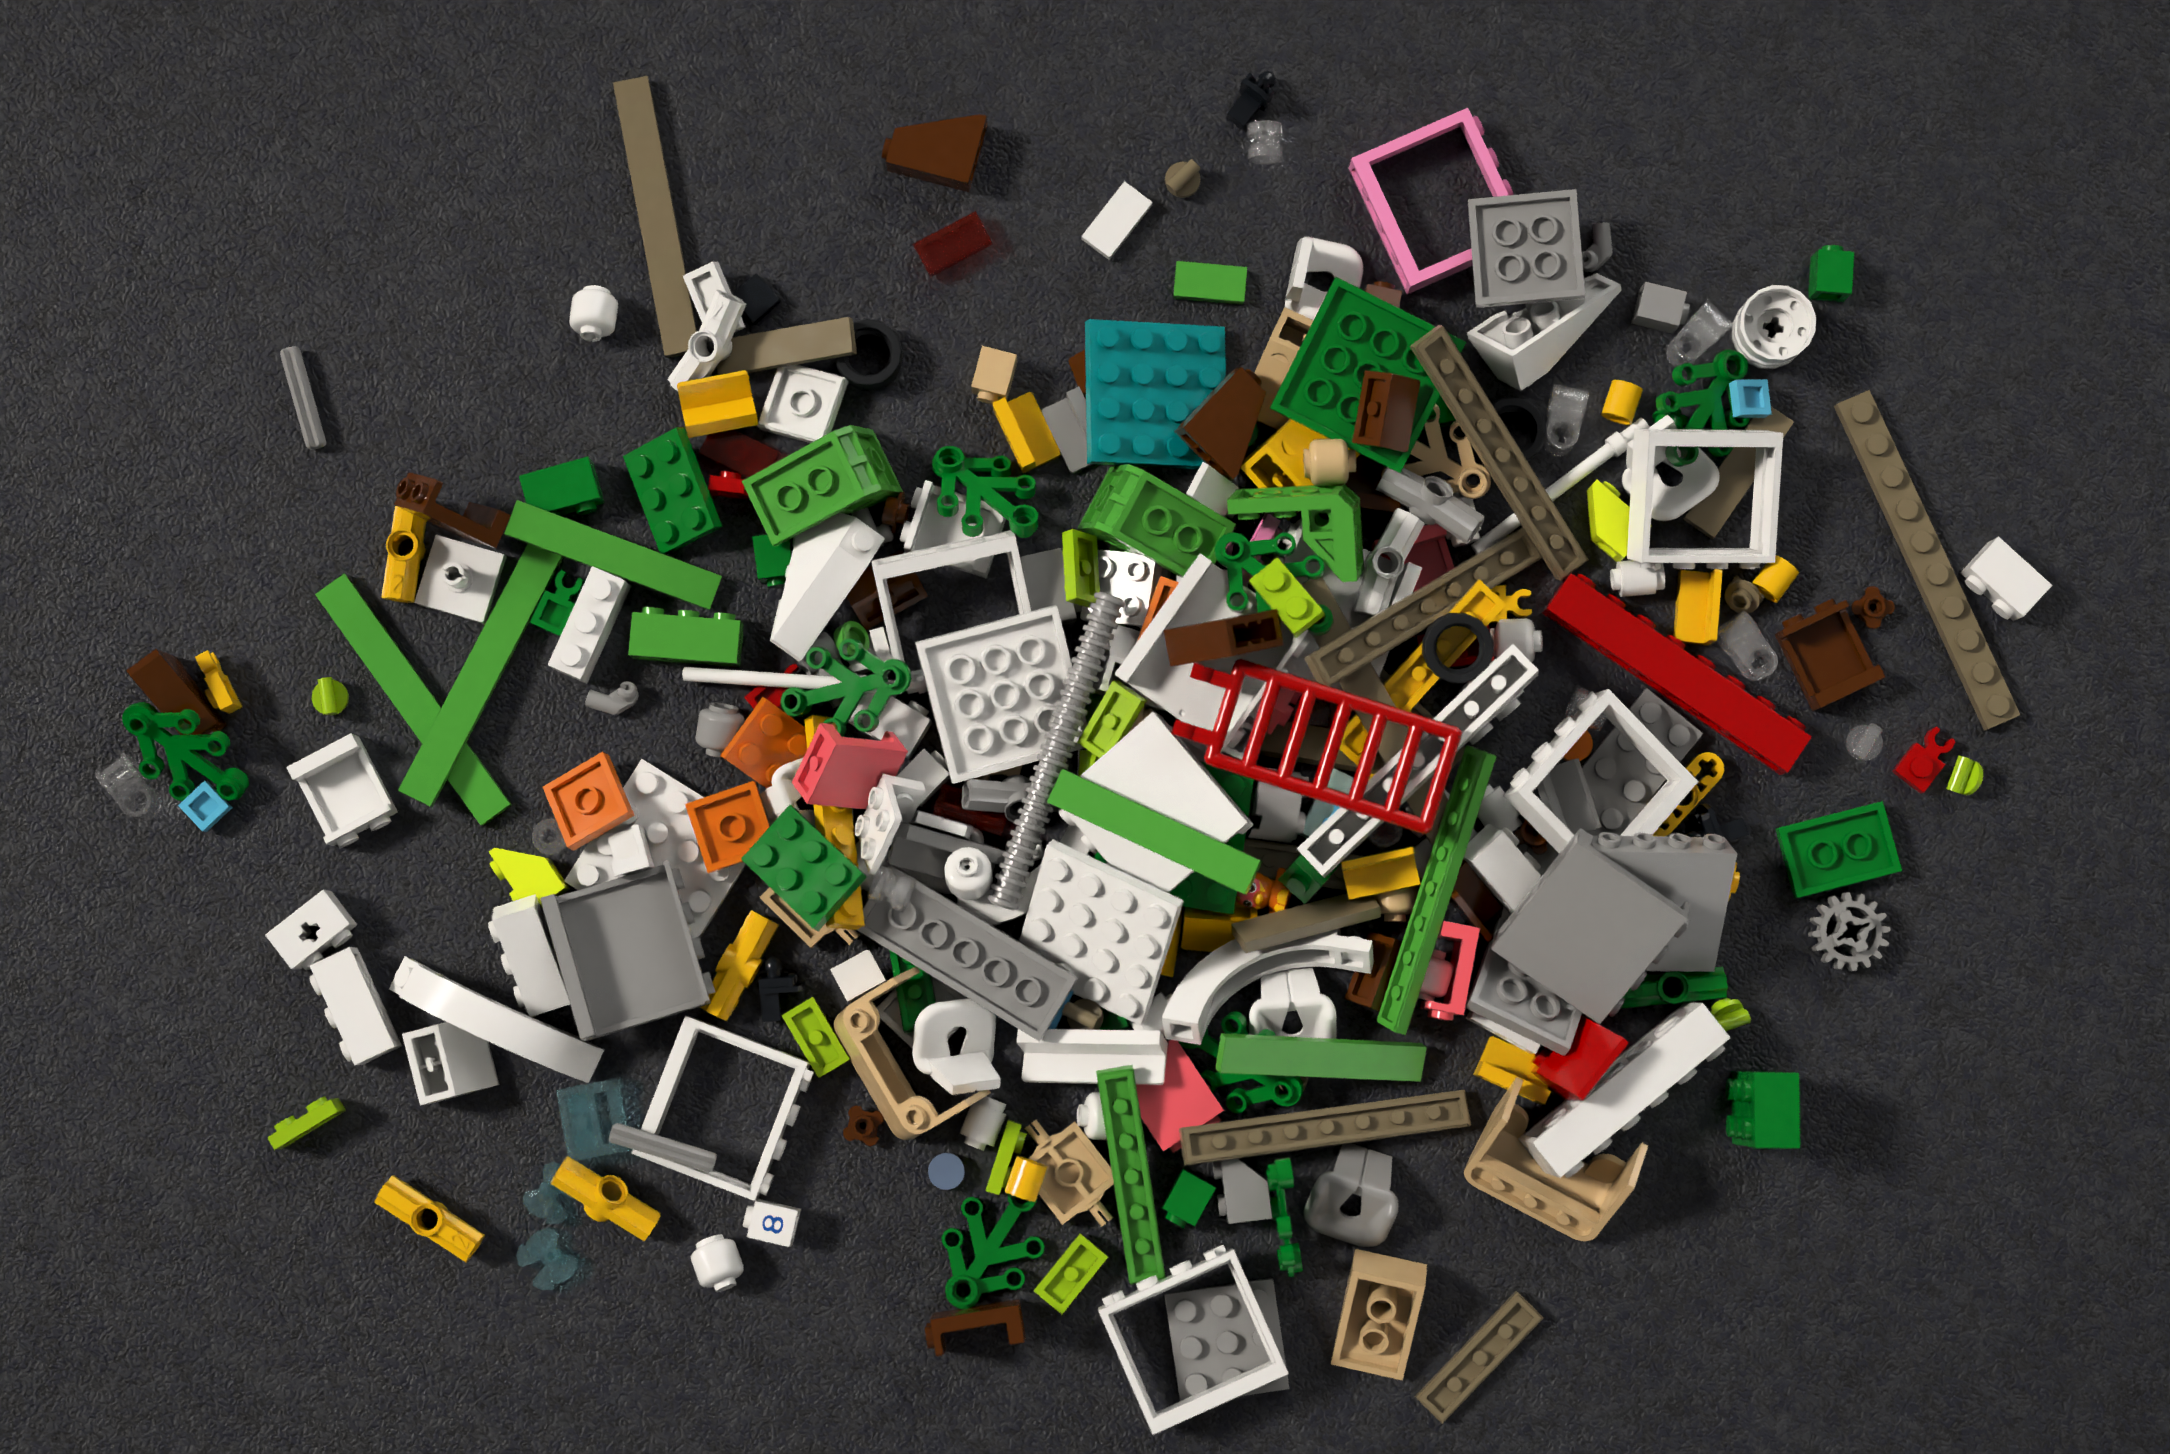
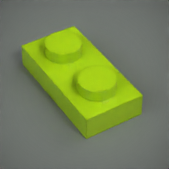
[1062,529,1100,608]
[1249,557,1325,638]
[1077,681,1147,758]
[781,997,850,1078]
[267,1096,346,1150]
[986,1120,1027,1195]
[1034,1233,1108,1314]

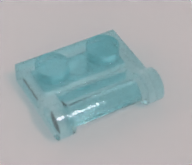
[556,1077,633,1161]

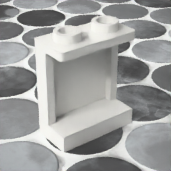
[900,480,1006,578]
[286,733,398,848]

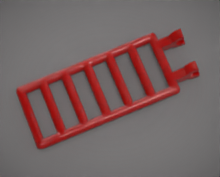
[1171,659,1462,834]

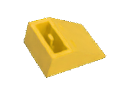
[1241,419,1360,521]

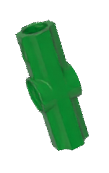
[1620,966,1728,1009]

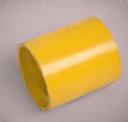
[1601,380,1643,425]
[1752,555,1799,603]
[1005,1156,1048,1202]

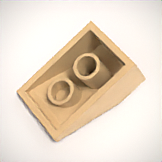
[1331,1249,1427,1381]

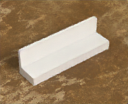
[1016,1029,1168,1085]

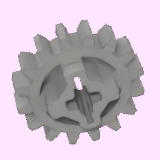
[1808,892,1891,971]

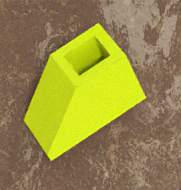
[1587,480,1630,562]
[489,848,570,909]

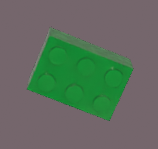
[1726,1071,1800,1148]

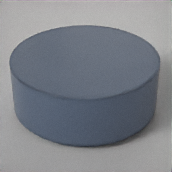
[928,1153,965,1190]

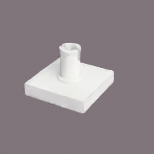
[414,535,507,624]

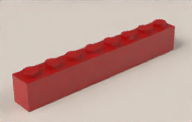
[1542,573,1812,775]

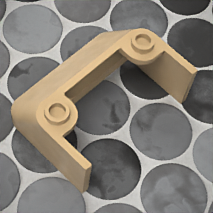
[834,967,991,1140]
[1464,1077,1648,1241]

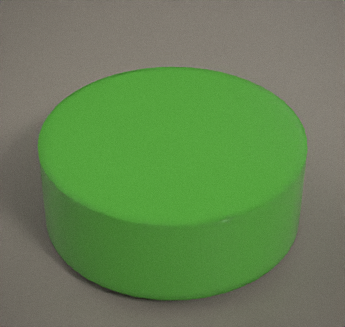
[834,621,870,656]

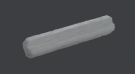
[280,346,327,450]
[609,1123,717,1172]

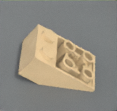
[1255,307,1313,430]

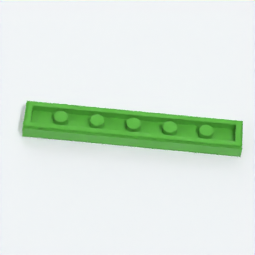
[504,500,722,610]
[1047,769,1262,895]
[1215,1033,1427,1082]
[1096,1065,1166,1285]

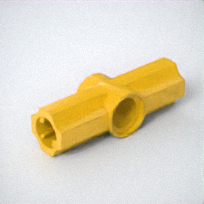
[381,498,427,603]
[700,910,779,1021]
[551,1156,661,1241]
[375,1175,485,1262]

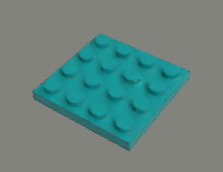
[1085,319,1226,469]

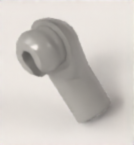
[1582,222,1612,272]

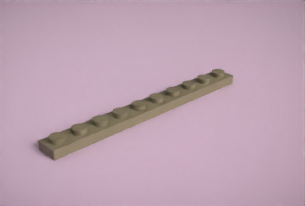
[1834,390,2020,731]

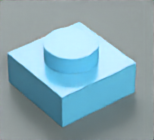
[1729,379,1772,418]
[178,781,233,832]

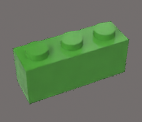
[628,607,744,667]

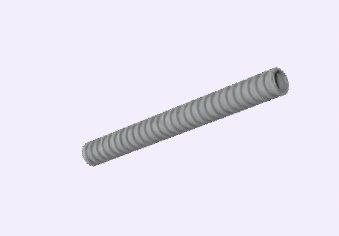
[987,592,1126,911]

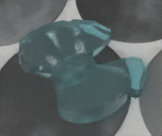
[523,1162,576,1225]
[516,1227,579,1290]

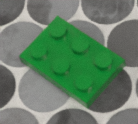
[623,427,723,555]
[1775,801,1902,899]
[741,805,868,932]

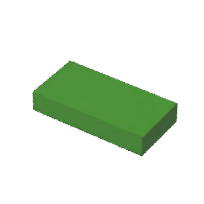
[1173,261,1247,305]

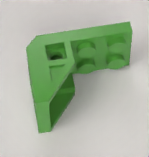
[742,425,903,546]
[1077,464,1236,578]
[1227,484,1364,582]

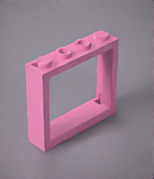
[1349,108,1514,294]

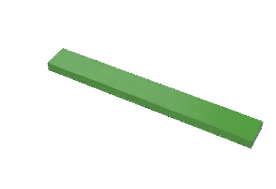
[398,544,563,808]
[315,573,512,826]
[1377,745,1497,1035]

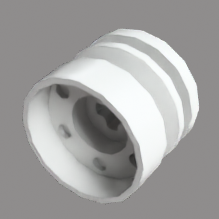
[1732,285,1816,369]

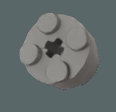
[1246,768,1309,843]

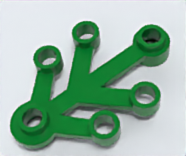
[1656,349,1749,467]
[932,446,1038,538]
[1215,532,1334,636]
[780,639,911,737]
[122,702,249,801]
[1178,1011,1303,1113]
[1266,1158,1303,1278]
[941,1194,1045,1309]

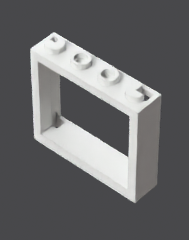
[1627,429,1783,569]
[871,530,1031,694]
[1503,689,1698,854]
[631,1016,814,1201]
[1098,1245,1289,1435]

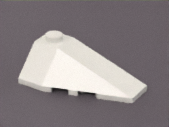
[1467,273,1622,391]
[770,513,885,661]

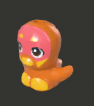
[1236,867,1292,914]

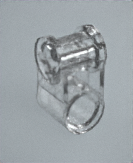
[1666,300,1734,367]
[1543,384,1589,456]
[1717,611,1778,681]
[95,750,162,820]

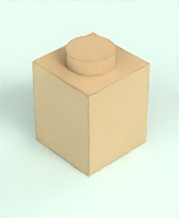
[971,346,1017,404]

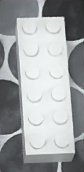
[1518,1002,1730,1178]

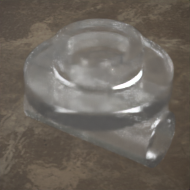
[1292,697,1331,726]
[1846,723,1883,761]

